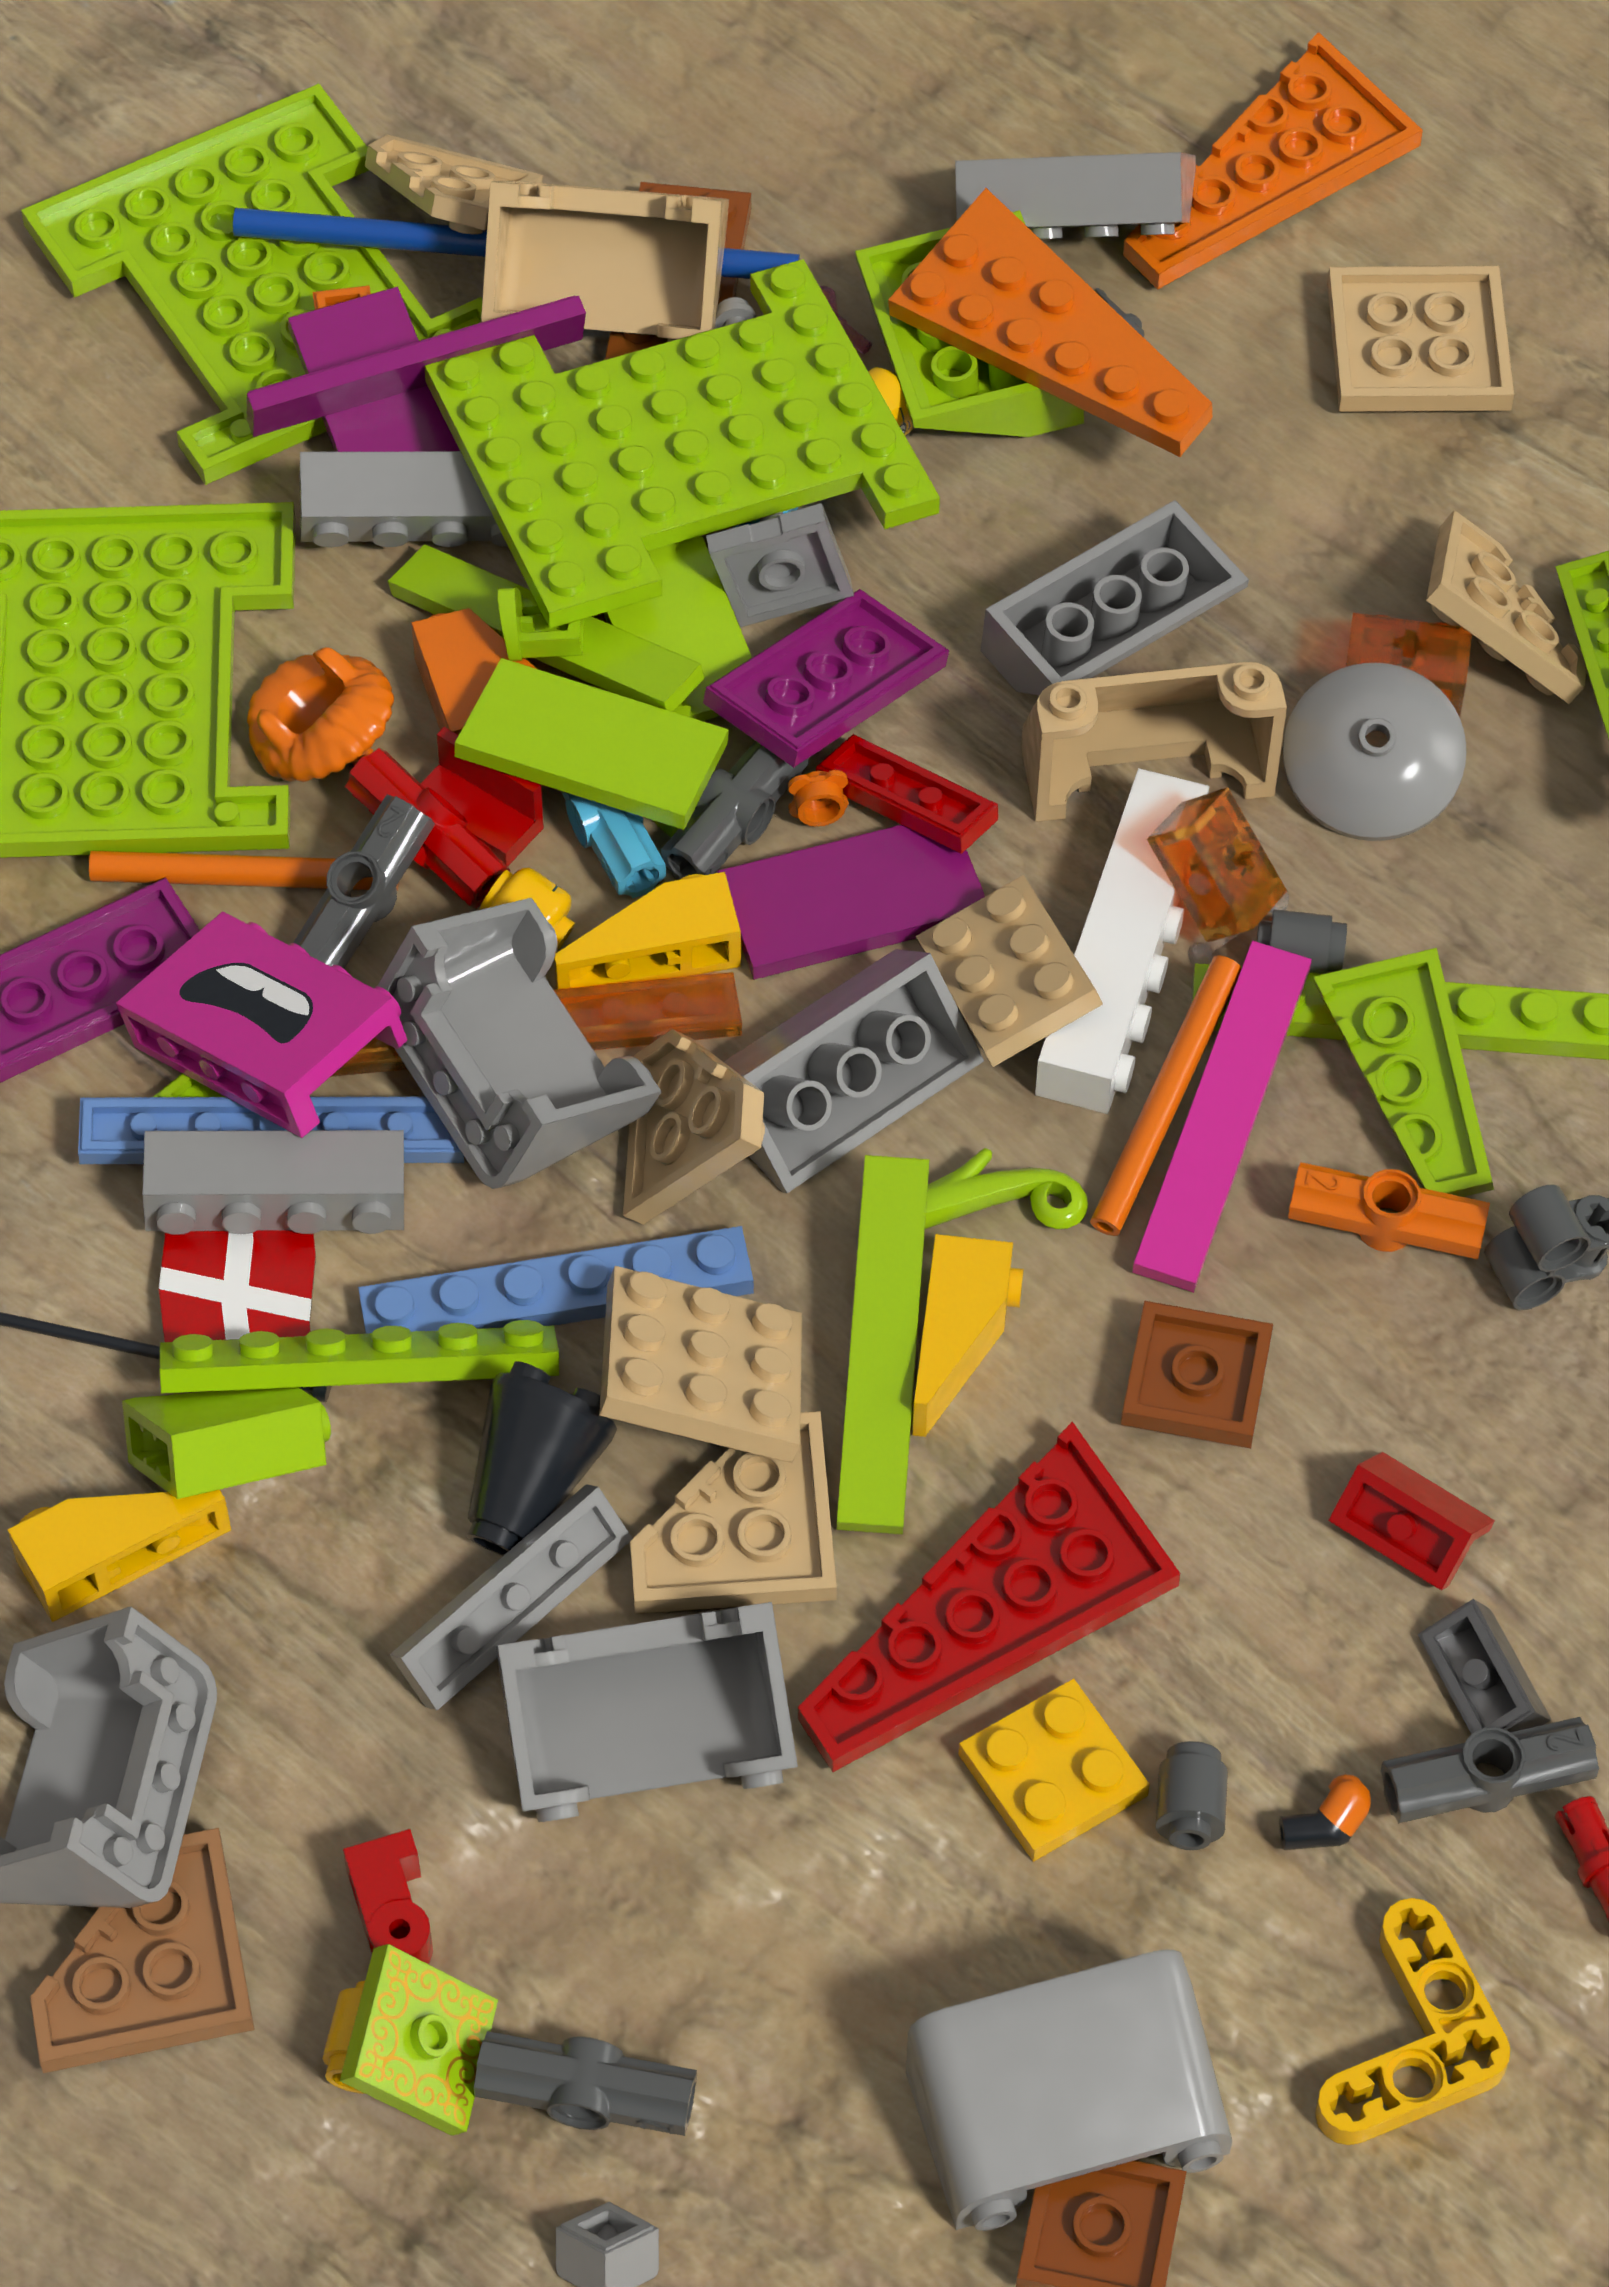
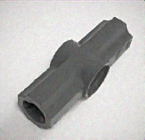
[661,741,808,880]
[293,794,435,969]
[1381,1717,1599,1824]
[474,2031,697,2136]

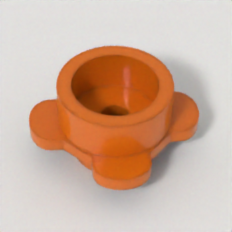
[788,770,849,827]

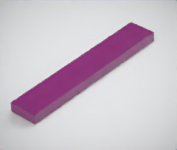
[247,295,586,437]

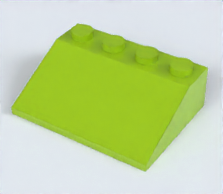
[855,210,1084,437]

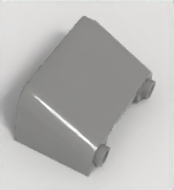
[378,898,662,1189]
[496,1602,798,1822]
[0,1606,217,1908]
[906,1950,1232,2231]

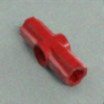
[345,748,510,909]

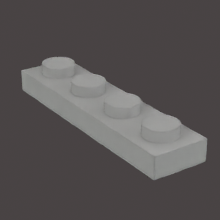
[389,1484,633,1710]

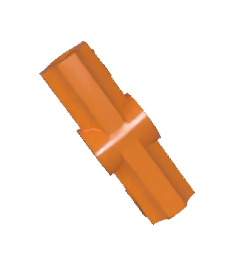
[1288,1162,1490,1260]

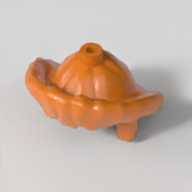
[247,647,394,782]

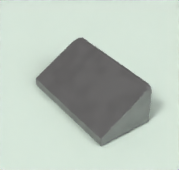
[1418,1599,1551,1734]

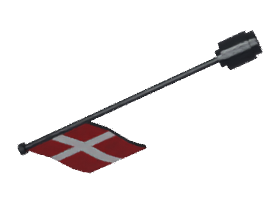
[0,1230,331,1402]

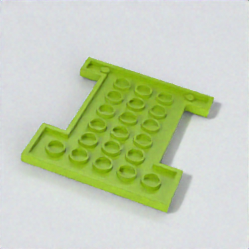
[21,84,483,485]
[425,259,940,629]
[0,502,296,858]

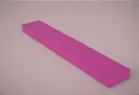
[1132,940,1312,1293]

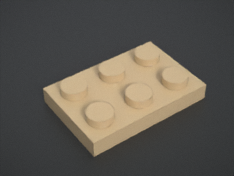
[916,875,1103,1067]

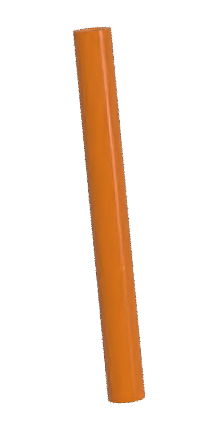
[89,851,399,891]
[1090,955,1242,1236]

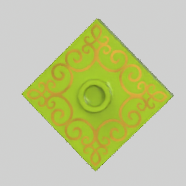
[340,1944,498,2136]

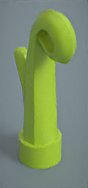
[925,1148,1088,1230]

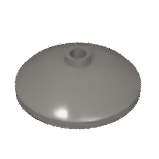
[1283,663,1466,841]

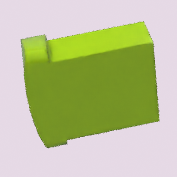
[497,588,585,661]

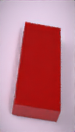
[816,734,998,854]

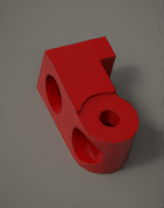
[343,1829,433,1964]

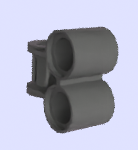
[1484,1185,1609,1310]

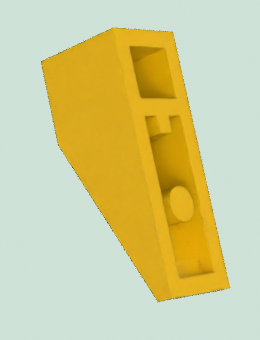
[554,872,741,1000]
[912,1234,1024,1437]
[7,1490,231,1622]

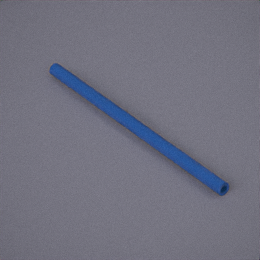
[233,208,800,279]

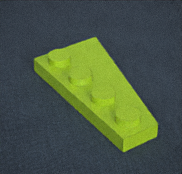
[1313,948,1494,1197]

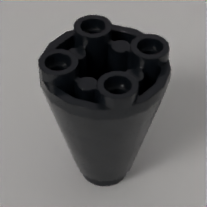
[467,1361,617,1556]

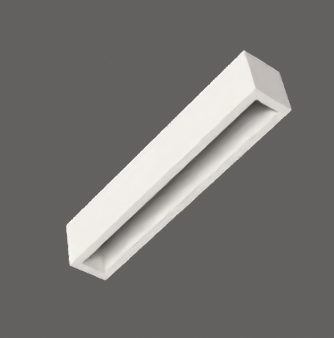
[1035,768,1216,1114]

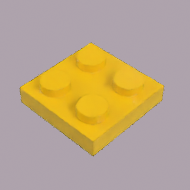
[958,1678,1150,1862]

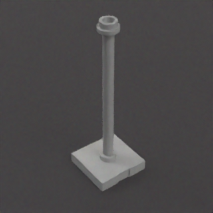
[706,297,854,628]

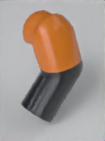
[1279,1774,1371,1850]

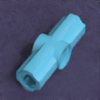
[561,791,666,899]

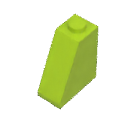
[122,1387,331,1499]

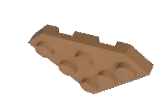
[30,1828,255,2073]

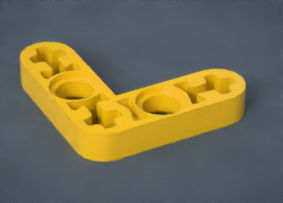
[1315,1898,1510,2145]

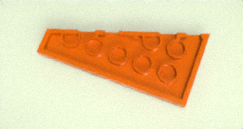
[1123,32,1423,290]
[888,188,1213,457]

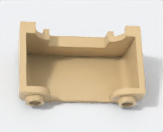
[481,181,729,342]
[1021,662,1287,822]

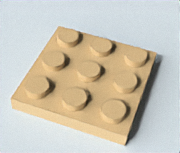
[1327,266,1514,412]
[599,1266,802,1463]

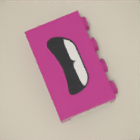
[116,911,407,1138]

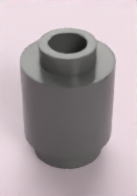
[1256,909,1347,974]
[1156,1741,1228,1850]

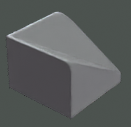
[556,2202,659,2287]

